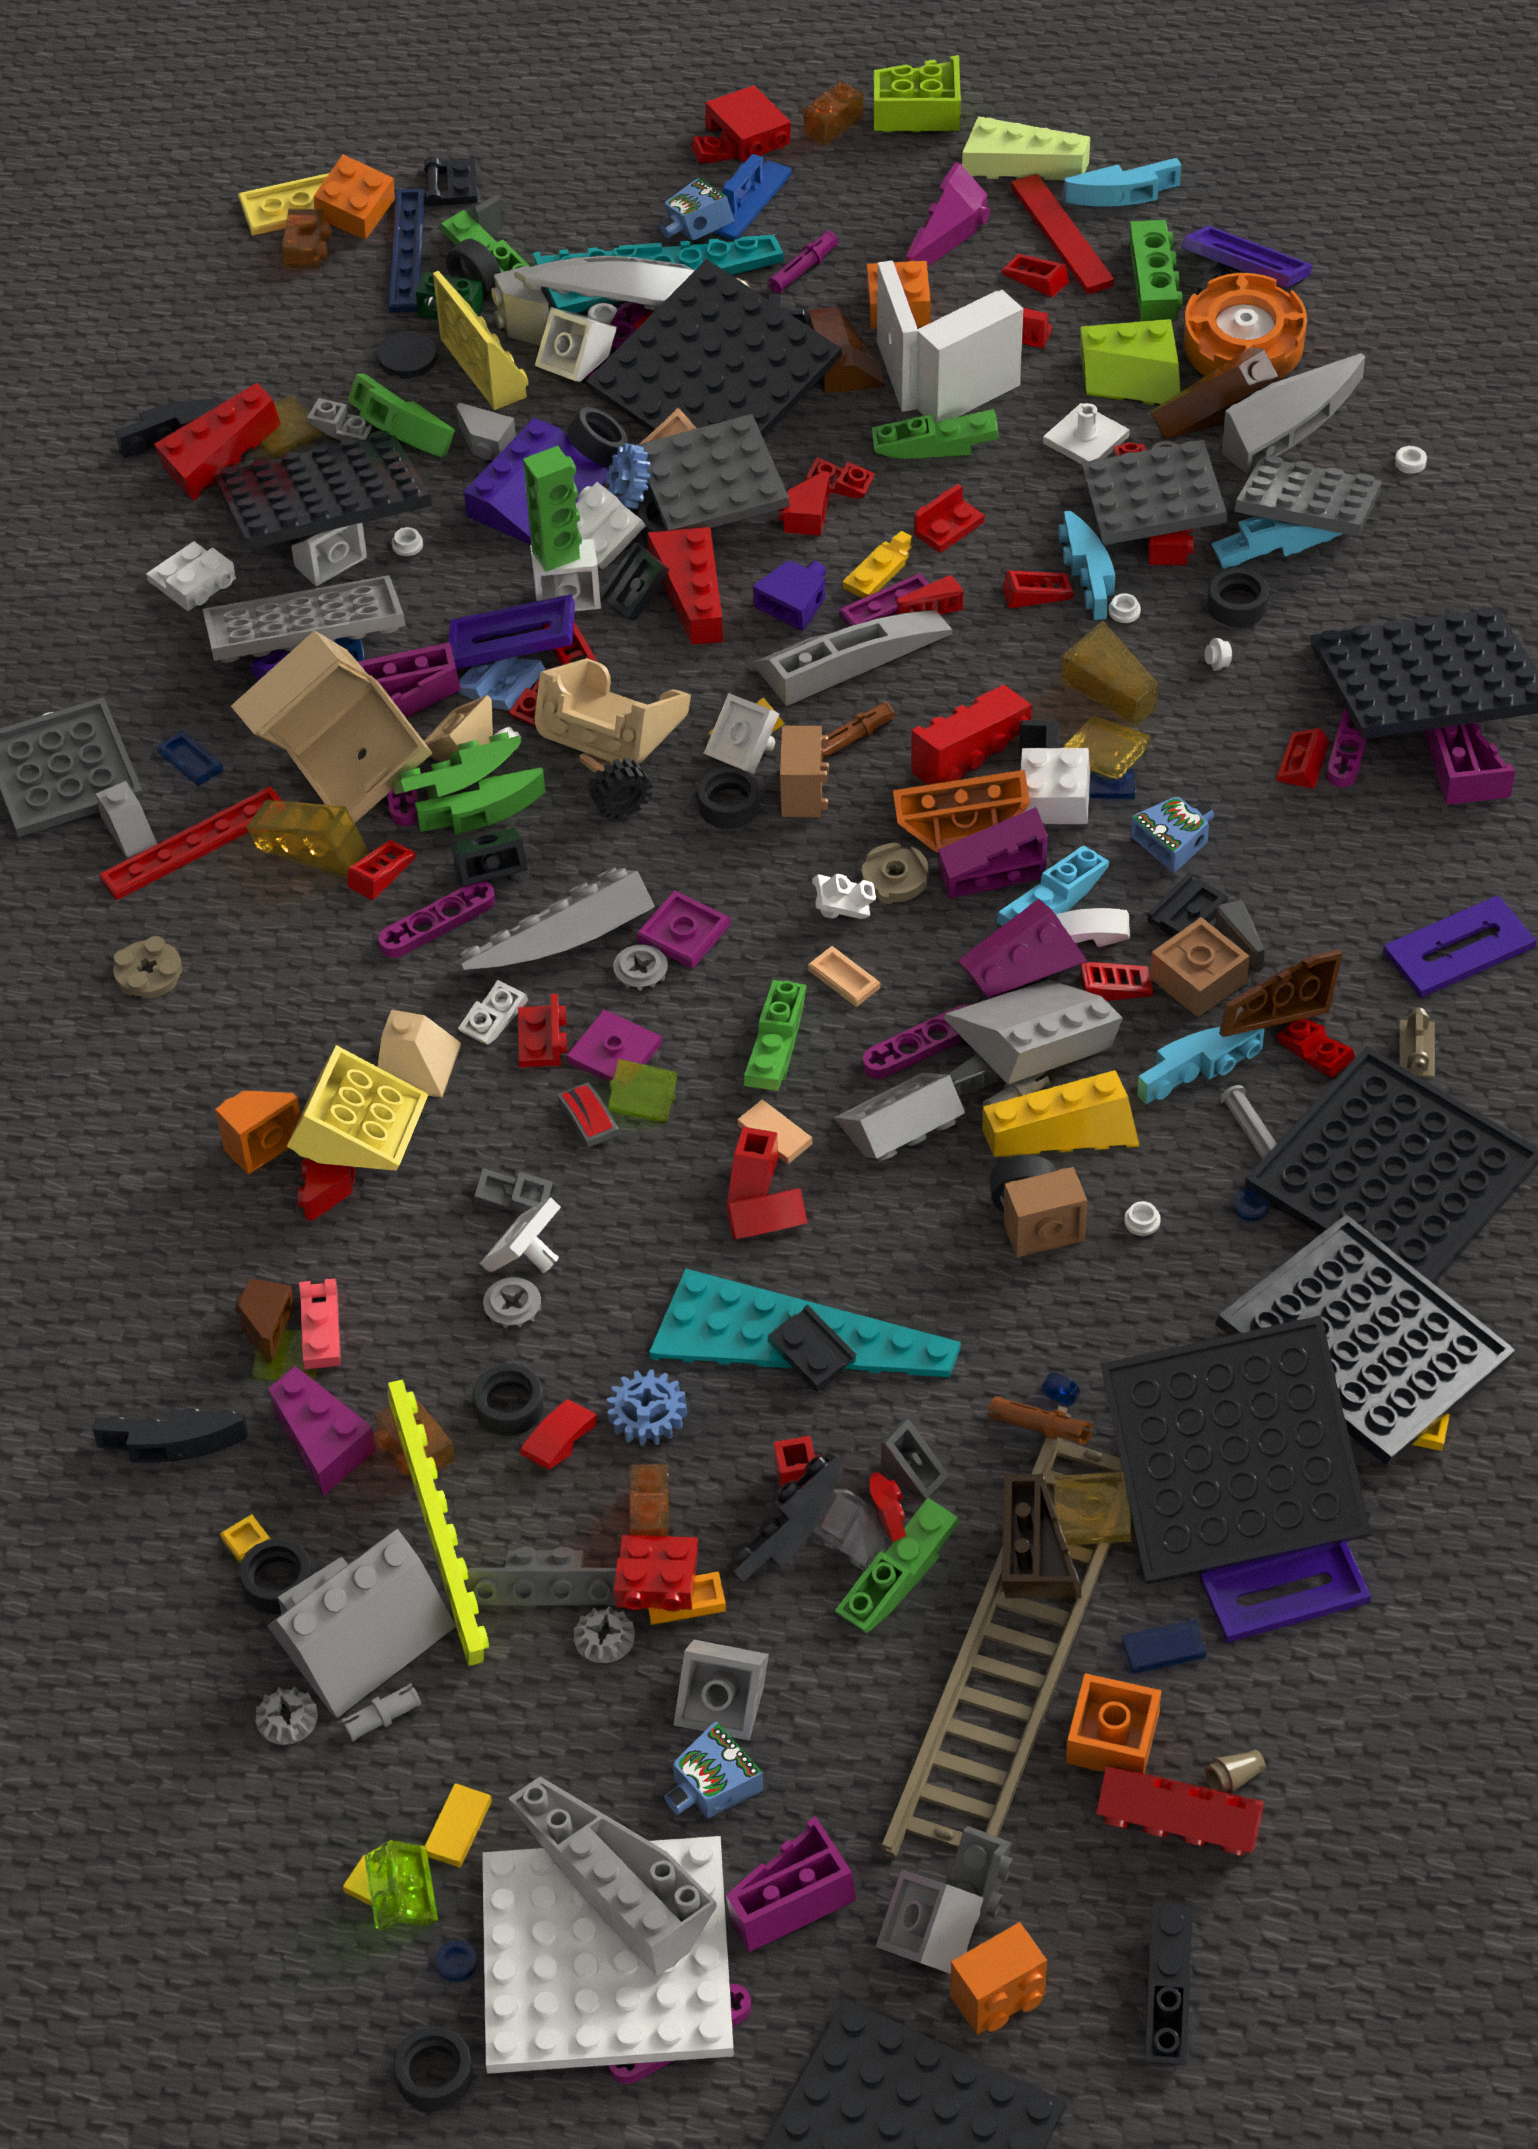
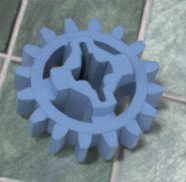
[606,443,650,512]
[607,1370,687,1446]

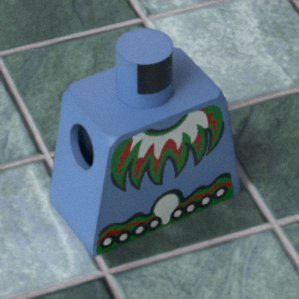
[659,178,735,240]
[1131,797,1214,873]
[664,1721,764,1818]

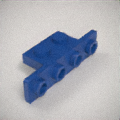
[712,154,792,240]

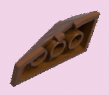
[1150,347,1279,439]
[1219,949,1343,1037]

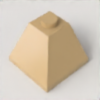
[424,695,493,766]
[378,1010,461,1098]

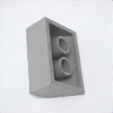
[834,1073,965,1161]

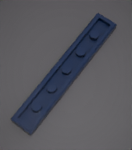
[388,189,425,313]

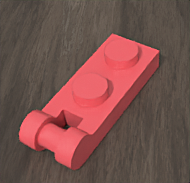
[299,1278,341,1369]

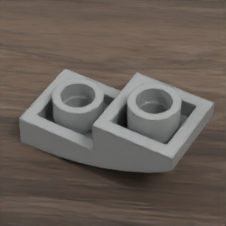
[307,398,377,441]

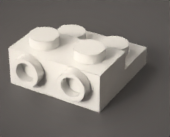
[576,482,646,570]
[146,541,236,611]

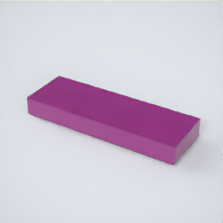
[839,573,929,627]

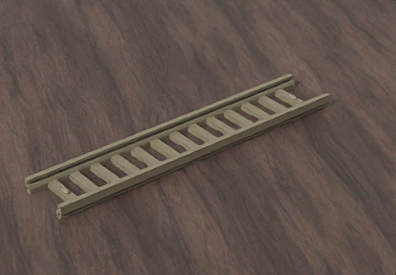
[882,1406,1128,1859]

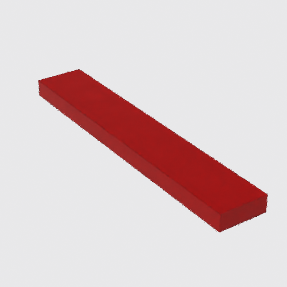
[1011,174,1114,295]
[99,787,288,900]

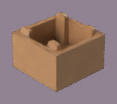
[780,726,829,817]
[1150,917,1250,1018]
[1004,1167,1087,1258]

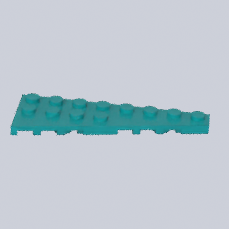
[533,235,784,313]
[649,1269,961,1377]

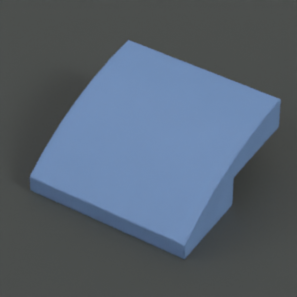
[458,657,545,711]

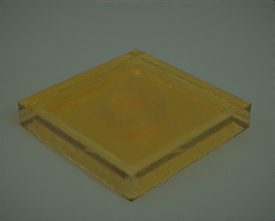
[259,394,325,460]
[1063,715,1151,779]
[1054,1472,1131,1545]

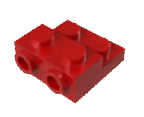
[614,1535,698,1611]

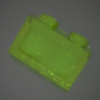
[365,1840,438,1930]

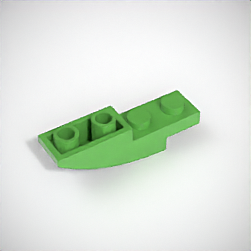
[441,210,530,273]
[347,373,455,458]
[872,409,999,459]
[392,732,522,799]
[415,767,545,835]
[744,980,807,1091]
[835,1498,960,1633]

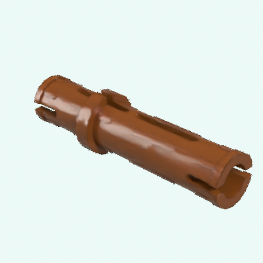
[822,701,895,759]
[988,1396,1092,1445]

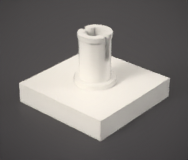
[1043,403,1130,464]
[703,693,779,774]
[480,1197,561,1273]

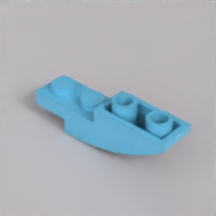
[1063,158,1181,206]
[1058,511,1115,620]
[1211,516,1342,570]
[996,845,1110,926]
[1137,1026,1265,1104]

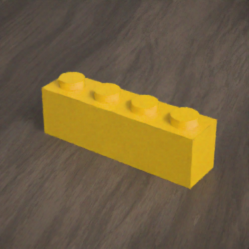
[982,1070,1139,1157]

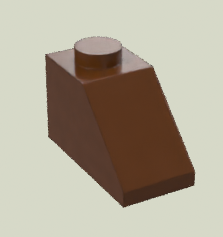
[235,1279,294,1363]

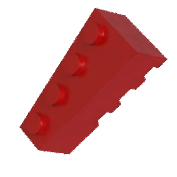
[911,685,1032,785]

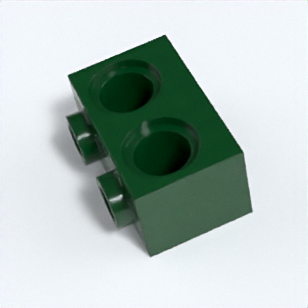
[415,272,484,320]

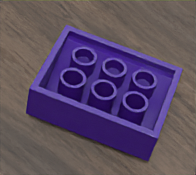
[464,418,609,545]

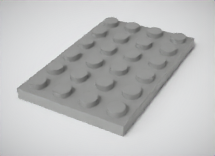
[203,575,406,663]

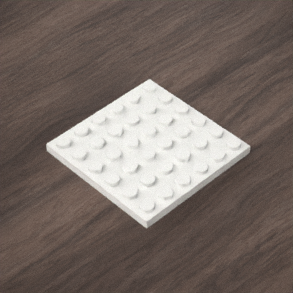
[483,1836,734,2074]

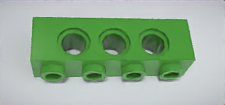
[1129,220,1183,322]
[523,446,582,572]

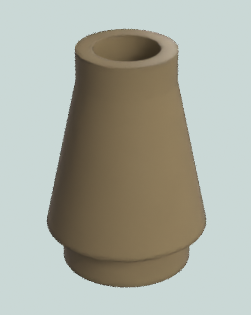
[1204,1750,1266,1794]

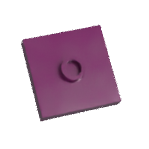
[636,890,731,969]
[567,1009,662,1090]

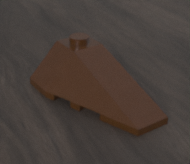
[808,307,885,393]

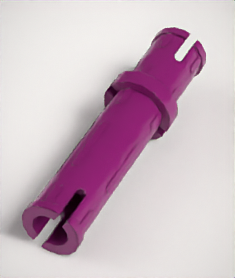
[767,230,839,294]

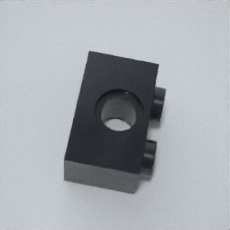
[450,828,528,886]

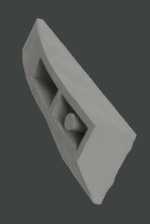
[514,256,695,311]
[1222,353,1365,474]
[754,610,952,706]
[453,867,655,970]
[508,1777,717,1976]

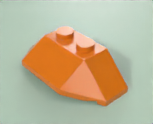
[893,770,1030,853]

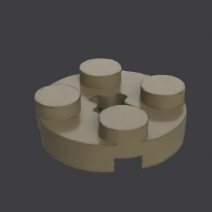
[862,843,929,904]
[113,936,182,999]

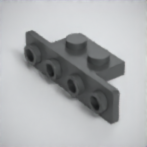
[466,1547,616,1605]

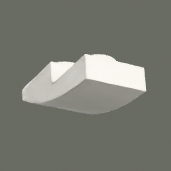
[1056,908,1130,947]
[458,980,528,1045]

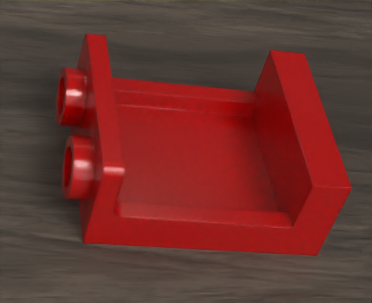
[705,85,791,162]

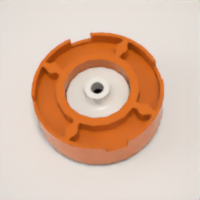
[1183,273,1307,380]

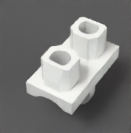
[812,874,876,919]

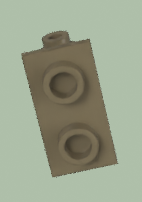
[1399,1008,1435,1078]

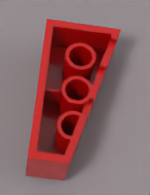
[154,383,281,501]
[648,527,723,645]
[1096,1765,1265,1856]

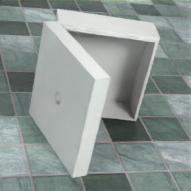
[877,260,1023,423]

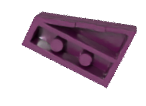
[358,642,461,718]
[1423,723,1516,805]
[938,807,1048,899]
[957,899,1087,998]
[268,1366,376,1496]
[726,1816,856,1952]

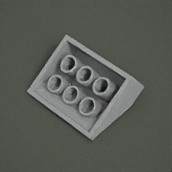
[944,980,1123,1084]
[267,1529,456,1719]

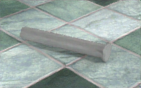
[1220,1085,1276,1160]

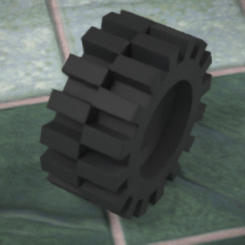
[588,758,653,820]

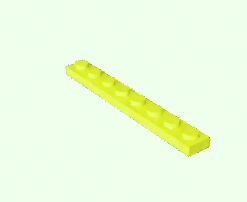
[388,1379,489,1666]

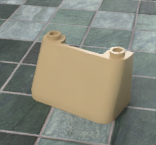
[535,658,691,764]

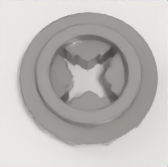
[613,945,668,991]
[483,1277,541,1329]
[574,1606,635,1663]
[256,1686,318,1745]

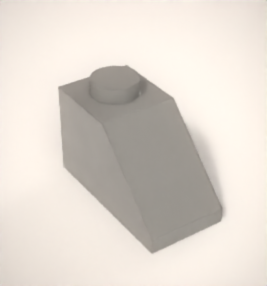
[456,403,516,460]
[96,781,157,859]

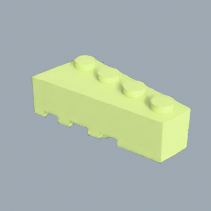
[962,116,1090,180]

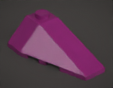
[906,162,990,267]

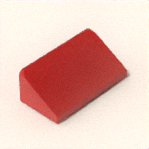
[1276,728,1330,789]

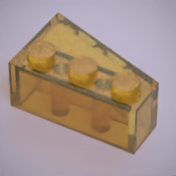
[1061,621,1159,727]
[247,800,369,879]

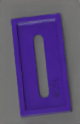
[1181,225,1313,288]
[448,594,575,669]
[1383,895,1537,998]
[1200,1542,1371,1643]

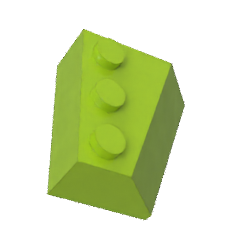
[874,55,961,133]
[1080,319,1180,405]

